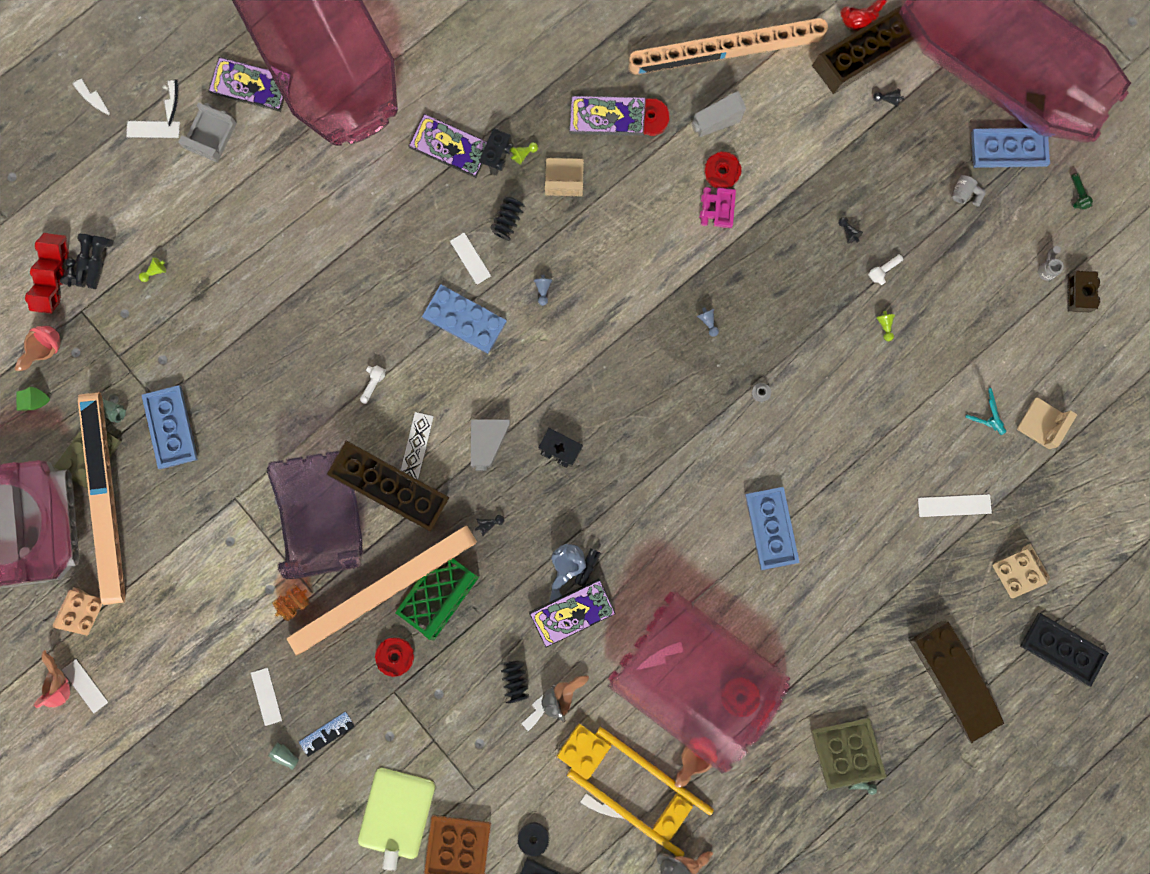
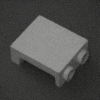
[179,103,237,163]

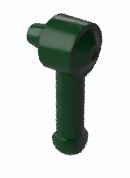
[1071,173,1093,210]

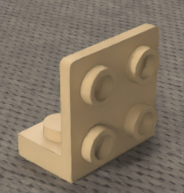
[545,158,583,196]
[1017,398,1077,449]
[993,543,1050,598]

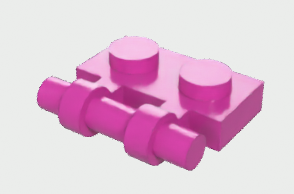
[699,187,736,228]

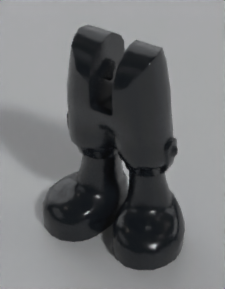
[76,233,114,289]

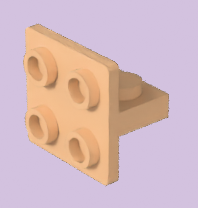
[53,587,102,635]

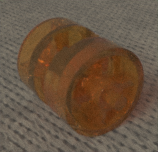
[272,584,310,621]

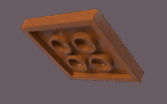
[424,815,491,874]

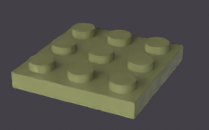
[811,718,886,791]

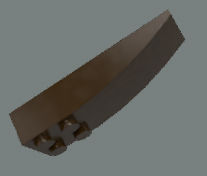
[812,6,923,94]
[326,440,450,532]
[909,621,1004,743]

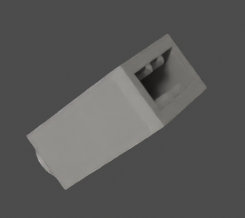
[692,91,746,137]
[471,420,510,471]

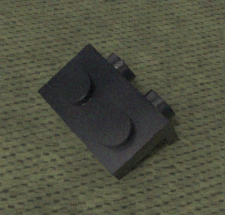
[479,128,513,176]

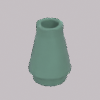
[103,399,126,423]
[268,742,299,769]

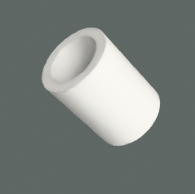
[383,849,399,870]

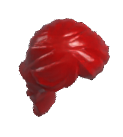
[840,0,888,31]

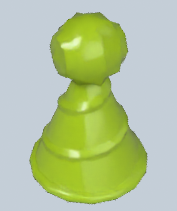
[511,142,538,165]
[139,257,166,282]
[876,311,895,341]

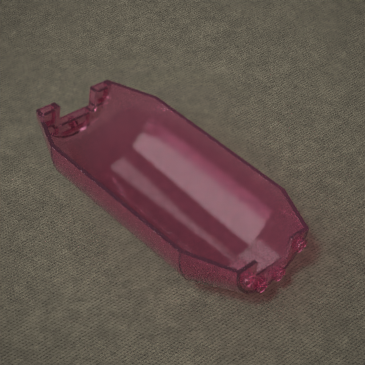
[232,0,398,146]
[899,0,1131,143]

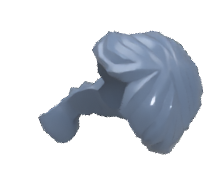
[549,544,586,602]

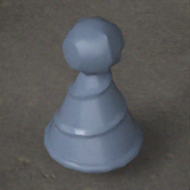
[534,275,552,306]
[697,307,719,337]

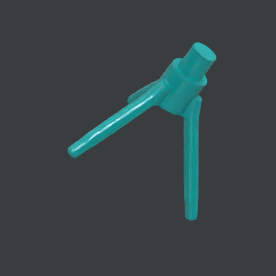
[965,388,1007,435]

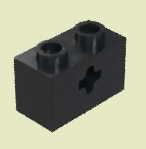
[538,428,583,468]

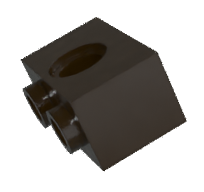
[1068,270,1100,313]

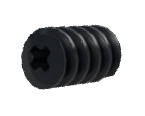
[490,197,525,241]
[500,661,529,703]

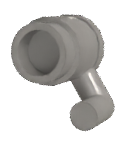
[952,175,985,206]
[1038,246,1064,281]

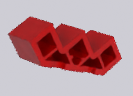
[25,233,69,314]

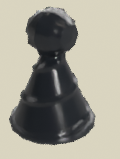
[873,88,904,107]
[838,217,863,244]
[60,258,76,287]
[474,515,505,536]

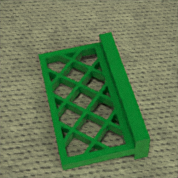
[395,558,479,641]

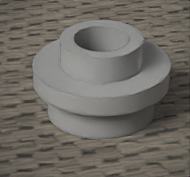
[752,383,771,402]

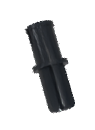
[575,548,601,586]

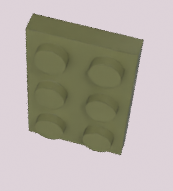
[54,430,122,489]

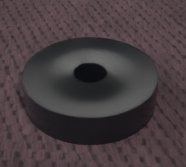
[517,822,549,857]

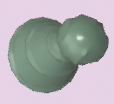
[848,783,877,795]

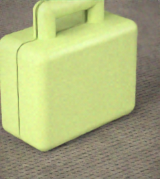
[358,768,435,859]

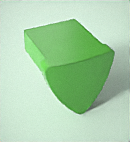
[16,387,50,411]

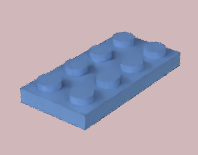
[971,128,1050,167]
[422,285,507,354]
[142,385,198,469]
[745,487,800,570]

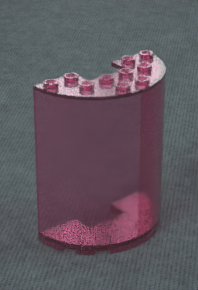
[607,591,790,774]

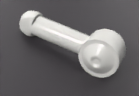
[868,254,903,285]
[360,365,386,404]

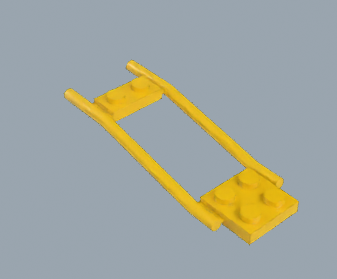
[556,723,714,857]

